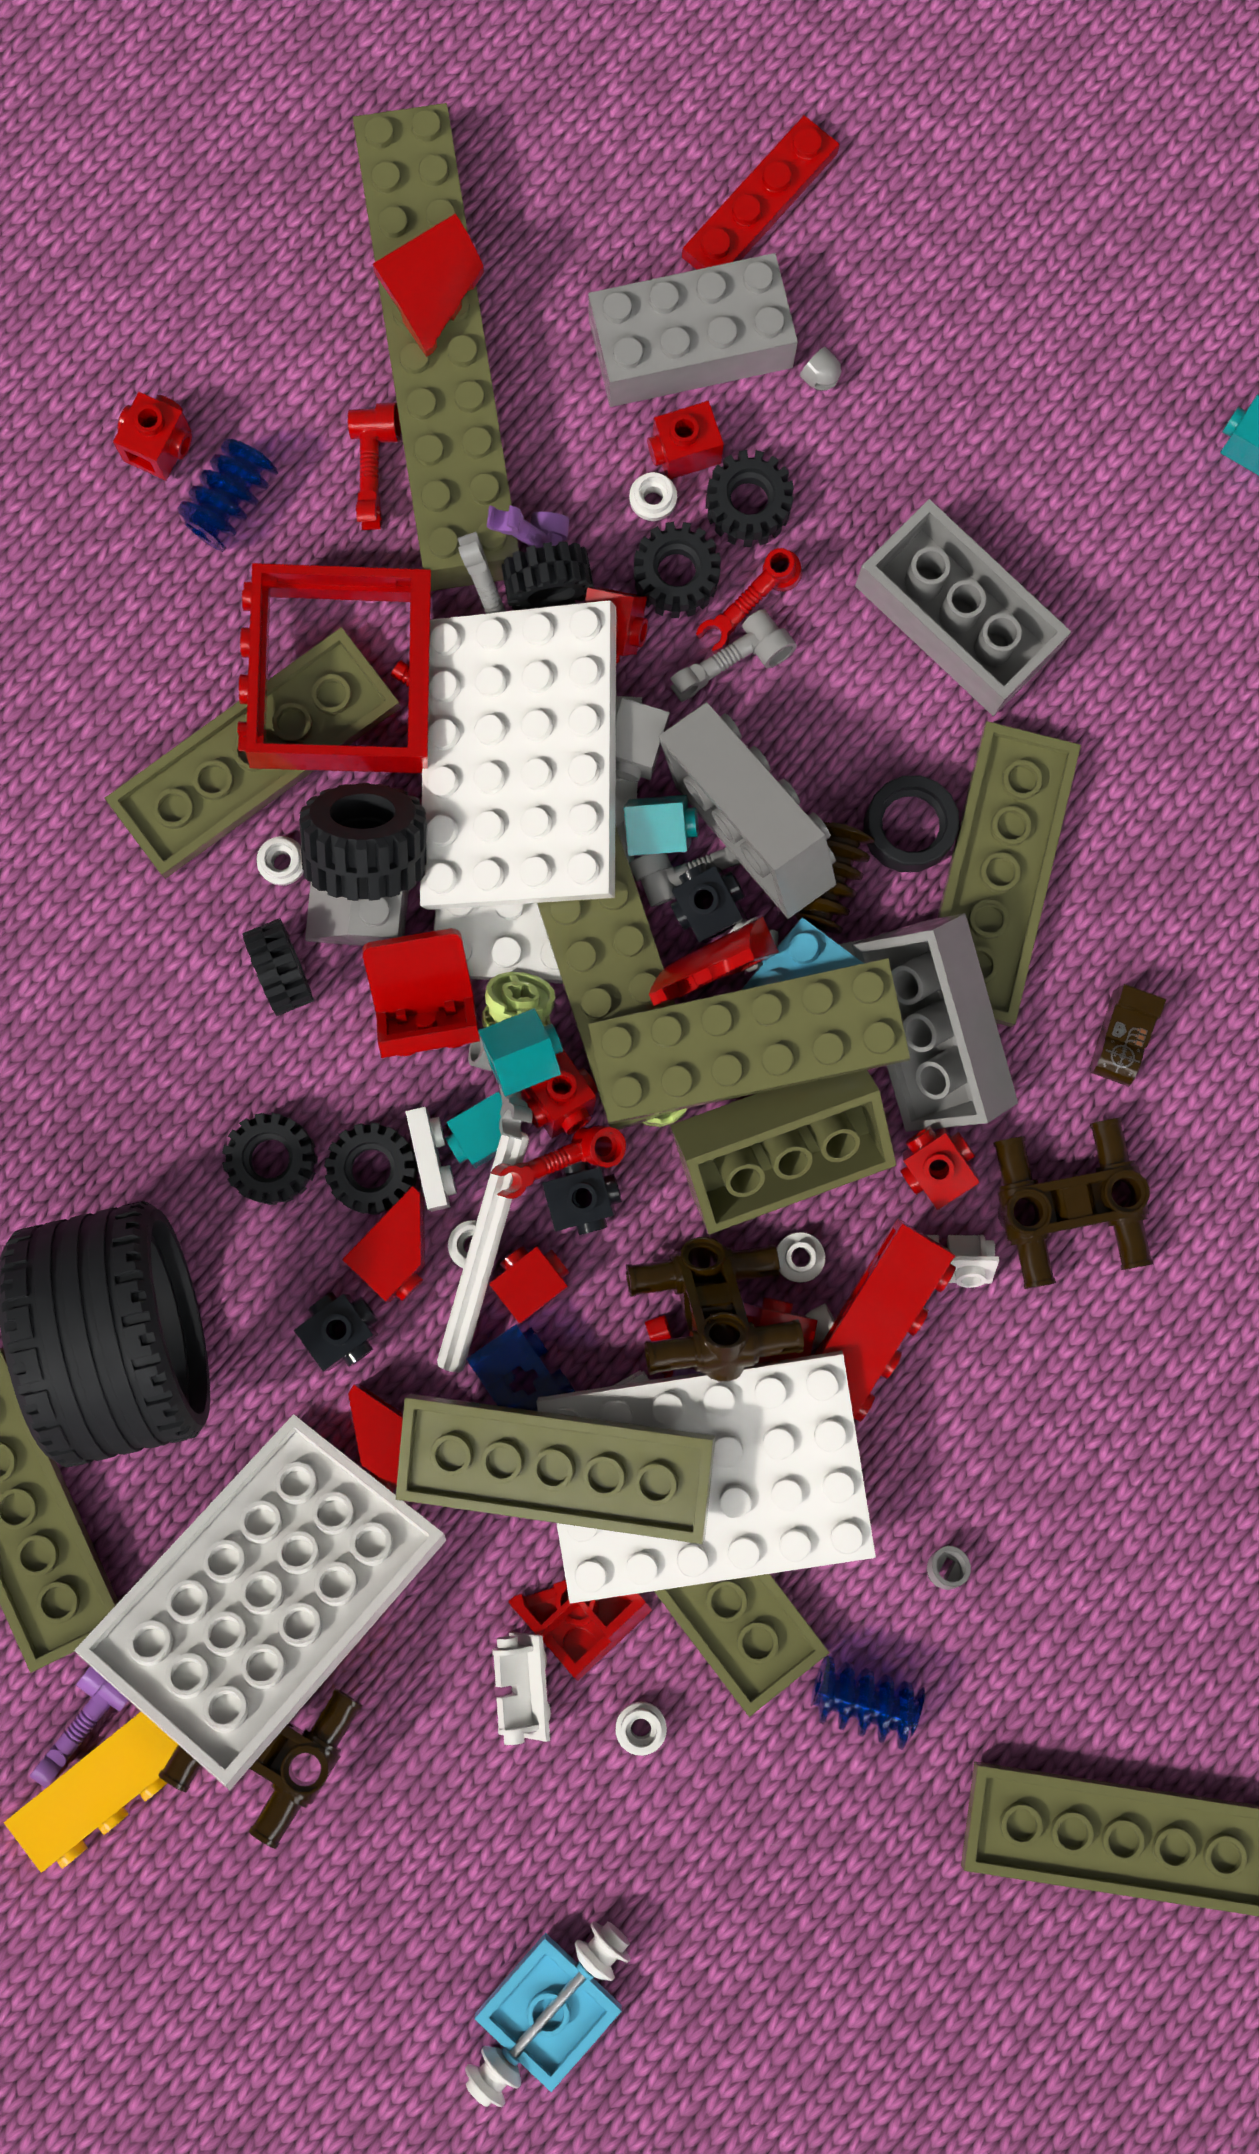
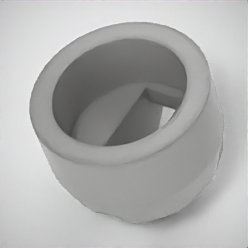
[799,347,841,391]
[926,1546,971,1590]

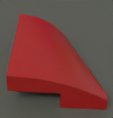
[373,213,484,357]
[649,916,779,1006]
[508,1580,652,1681]

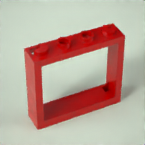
[237,563,431,773]

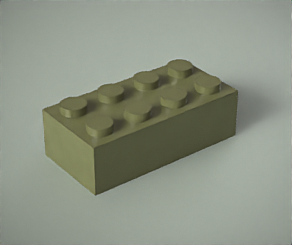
[670,1070,897,1235]

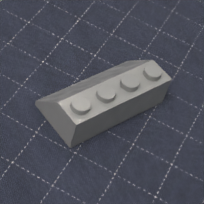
[852,913,1018,1132]

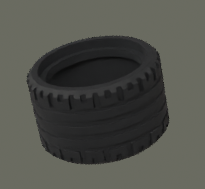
[0,1201,210,1467]

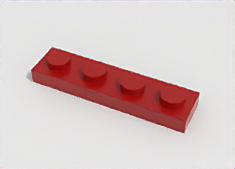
[682,115,840,270]

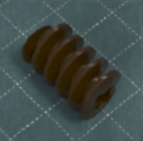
[794,822,875,934]

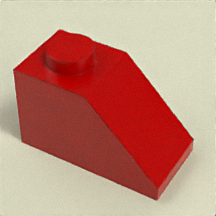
[342,1186,425,1302]
[348,1383,403,1493]

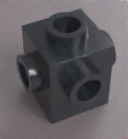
[671,863,748,943]
[542,1161,622,1235]
[294,1292,378,1372]

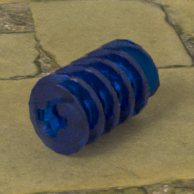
[177,439,278,552]
[810,1655,925,1750]

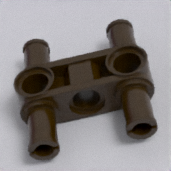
[993,1117,1154,1289]
[626,1237,804,1381]
[158,1688,363,1849]

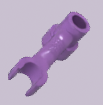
[487,505,570,548]
[30,1666,129,1788]

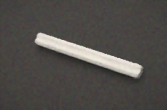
[437,1131,529,1373]

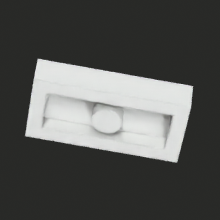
[405,1107,457,1212]

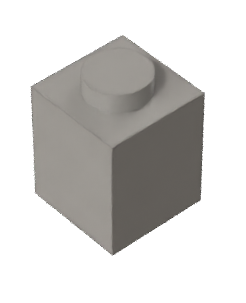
[616,698,670,782]

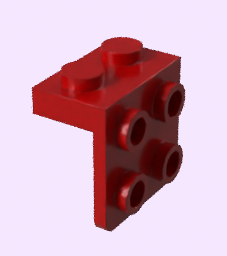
[362,928,480,1058]

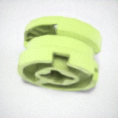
[482,972,556,1028]

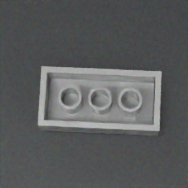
[588,253,798,407]
[855,499,1071,717]
[658,702,836,919]

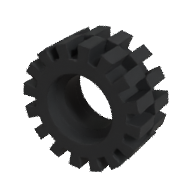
[706,450,794,547]
[634,522,721,618]
[501,542,594,610]
[242,918,314,1016]
[222,1113,318,1205]
[324,1123,418,1215]

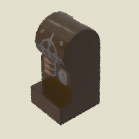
[1090,984,1167,1087]

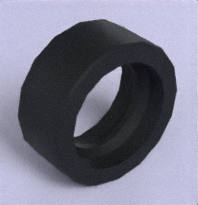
[863,775,959,872]

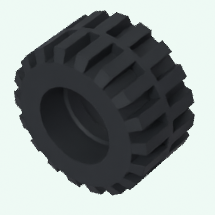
[299,783,427,901]

